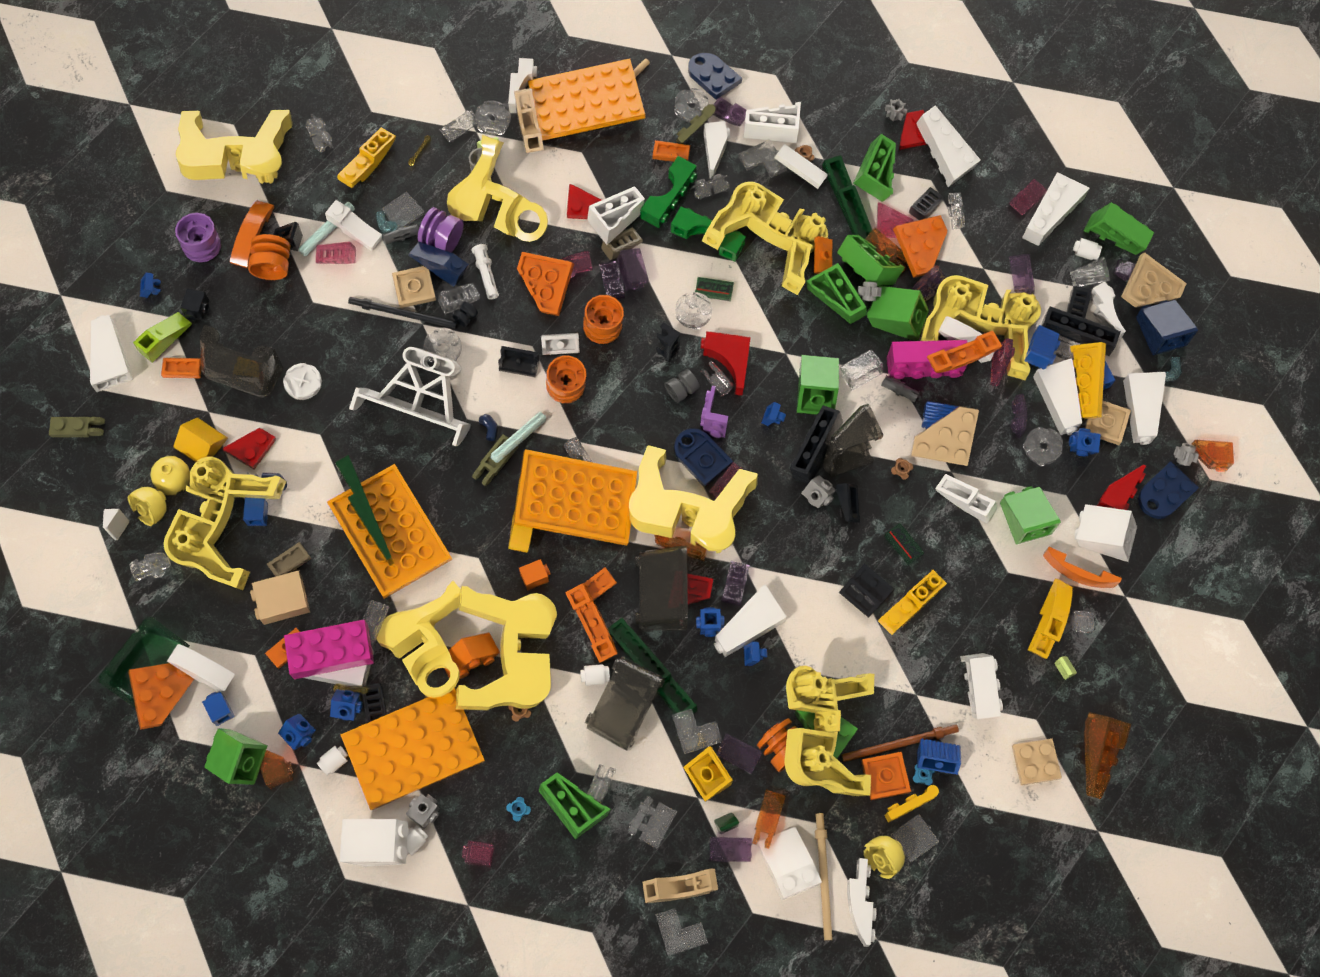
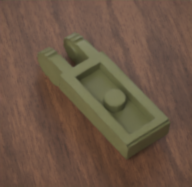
[676,104,716,144]
[49,417,105,437]
[472,434,519,486]

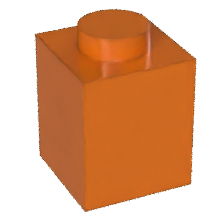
[519,559,551,591]

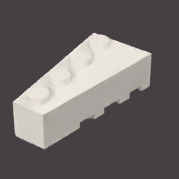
[916,105,980,187]
[1022,172,1090,246]

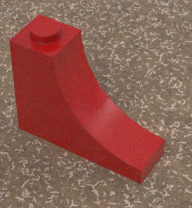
[700,331,751,396]

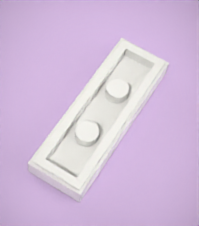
[774,144,828,189]

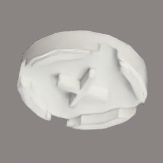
[283,363,322,400]

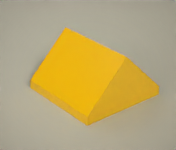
[173,417,228,462]
[683,746,733,801]

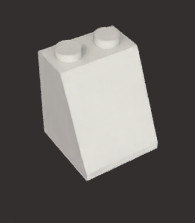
[1075,504,1137,562]
[340,819,409,867]

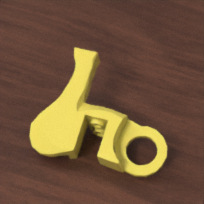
[447,135,548,242]
[376,581,460,698]

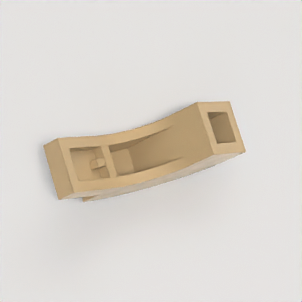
[514,88,544,153]
[642,869,718,903]

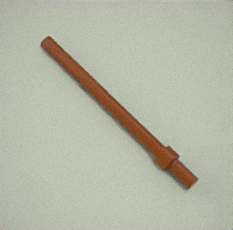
[841,724,959,762]

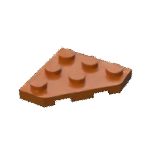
[893,215,947,278]
[517,252,574,316]
[128,663,194,730]

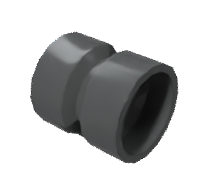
[665,369,700,403]

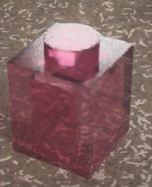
[462,840,494,868]

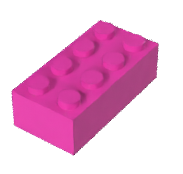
[887,340,967,379]
[284,620,374,679]

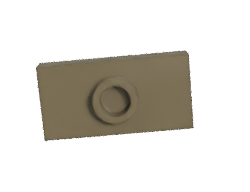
[267,542,311,577]

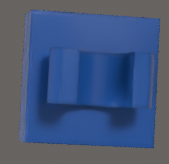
[140,272,161,298]
[761,402,786,426]
[744,642,767,666]

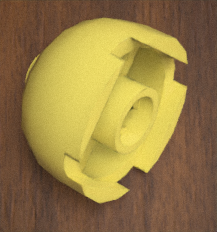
[150,456,190,495]
[128,487,166,526]
[864,836,905,879]

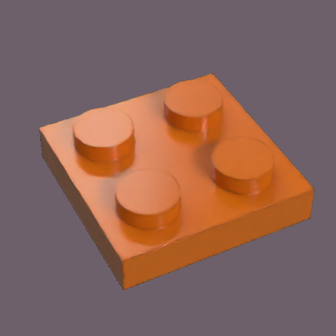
[861,752,911,800]

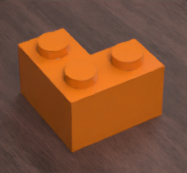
[444,632,500,679]

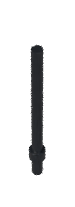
[348,297,457,329]

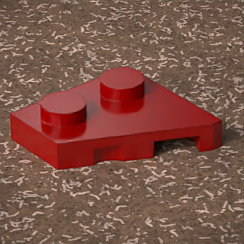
[899,110,926,150]
[567,184,602,219]
[223,428,276,470]
[668,571,713,609]

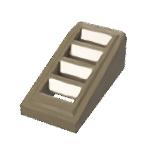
[601,227,643,260]

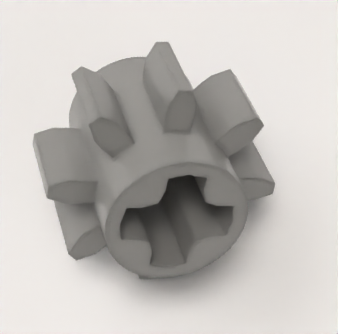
[885,99,907,122]
[858,282,882,301]
[1174,443,1199,466]

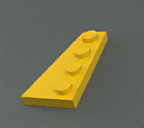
[1070,342,1106,419]

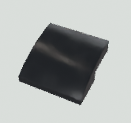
[839,563,894,618]

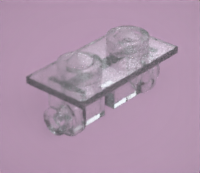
[439,110,478,142]
[306,114,334,152]
[691,174,730,199]

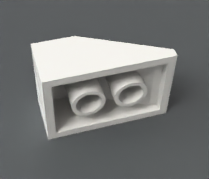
[757,827,822,901]

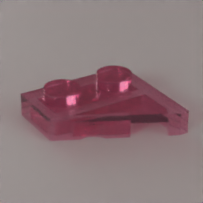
[876,203,914,238]
[990,338,1015,386]

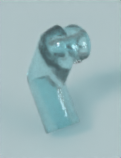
[375,212,397,232]
[1165,357,1182,381]

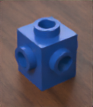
[1069,428,1101,457]
[696,607,724,637]
[330,689,363,721]
[278,713,316,750]

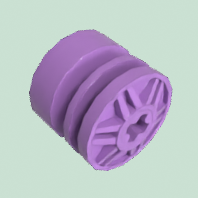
[418,207,464,253]
[175,213,221,262]

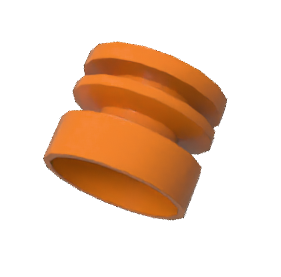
[248,234,291,280]
[583,295,624,344]
[546,355,586,403]
[757,718,797,772]

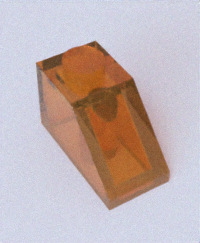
[1191,440,1234,472]
[260,750,294,789]

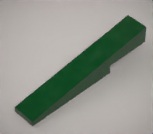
[822,155,880,252]
[335,455,394,565]
[608,618,698,723]

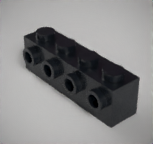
[1041,306,1121,356]
[790,405,843,484]

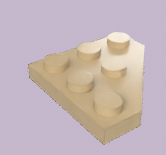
[1121,253,1187,307]
[911,406,979,466]

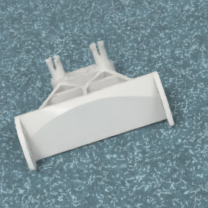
[349,347,471,446]

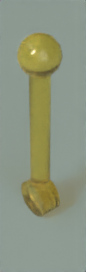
[408,135,431,166]
[333,684,369,694]

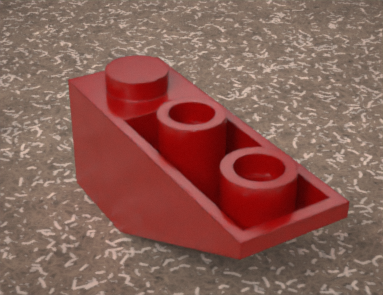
[1097,465,1146,510]

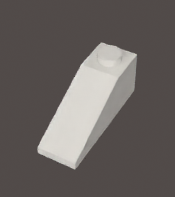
[703,121,730,179]

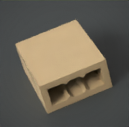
[250,571,310,625]

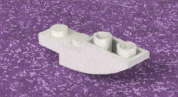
[847,858,876,947]

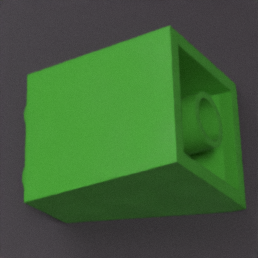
[867,286,929,341]
[797,355,839,415]
[1000,486,1061,545]
[205,728,268,785]

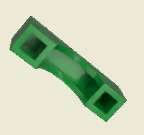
[640,156,697,228]
[671,206,746,262]

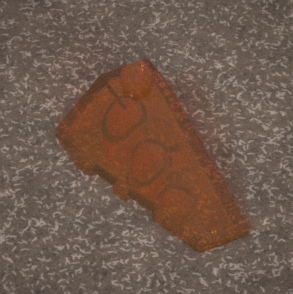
[1084,712,1131,799]

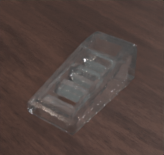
[438,283,480,314]

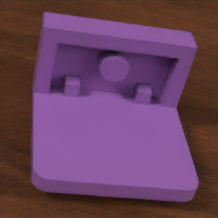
[700,385,729,438]

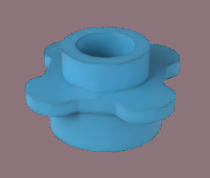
[913,764,934,786]
[506,797,531,821]

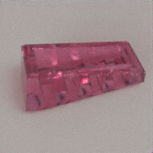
[316,242,356,264]

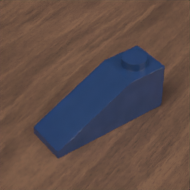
[409,242,468,287]

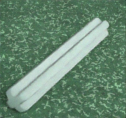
[298,202,355,256]
[491,412,546,463]

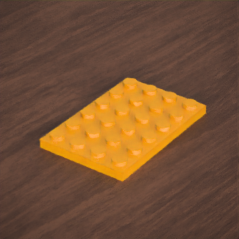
[528,59,645,141]
[513,449,637,546]
[327,464,452,599]
[341,688,485,811]

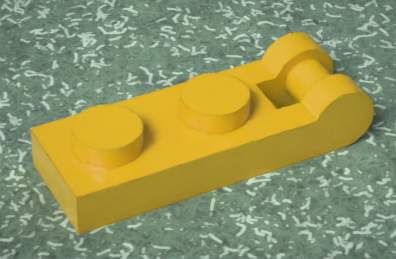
[884,785,939,823]

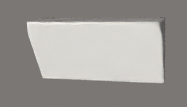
[541,333,580,355]
[103,509,129,540]

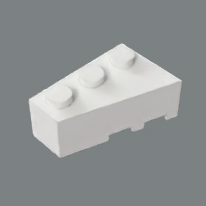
[744,102,801,143]
[587,186,645,245]
[960,653,1003,719]

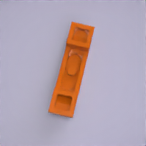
[230,200,274,268]
[927,330,1002,373]
[1043,547,1122,588]
[565,583,618,663]

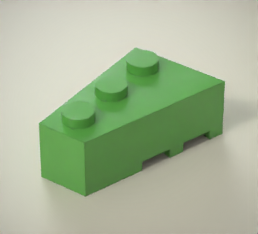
[853,134,896,202]
[1084,202,1154,255]
[837,235,905,286]
[806,263,867,324]
[795,710,858,759]
[539,773,611,840]

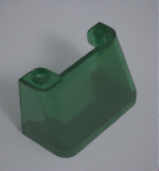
[96,616,190,709]

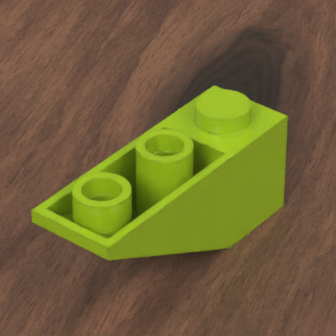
[133,312,192,363]

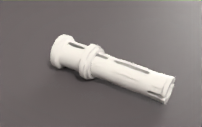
[471,244,499,299]

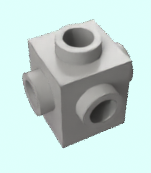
[801,475,836,508]
[406,794,439,829]

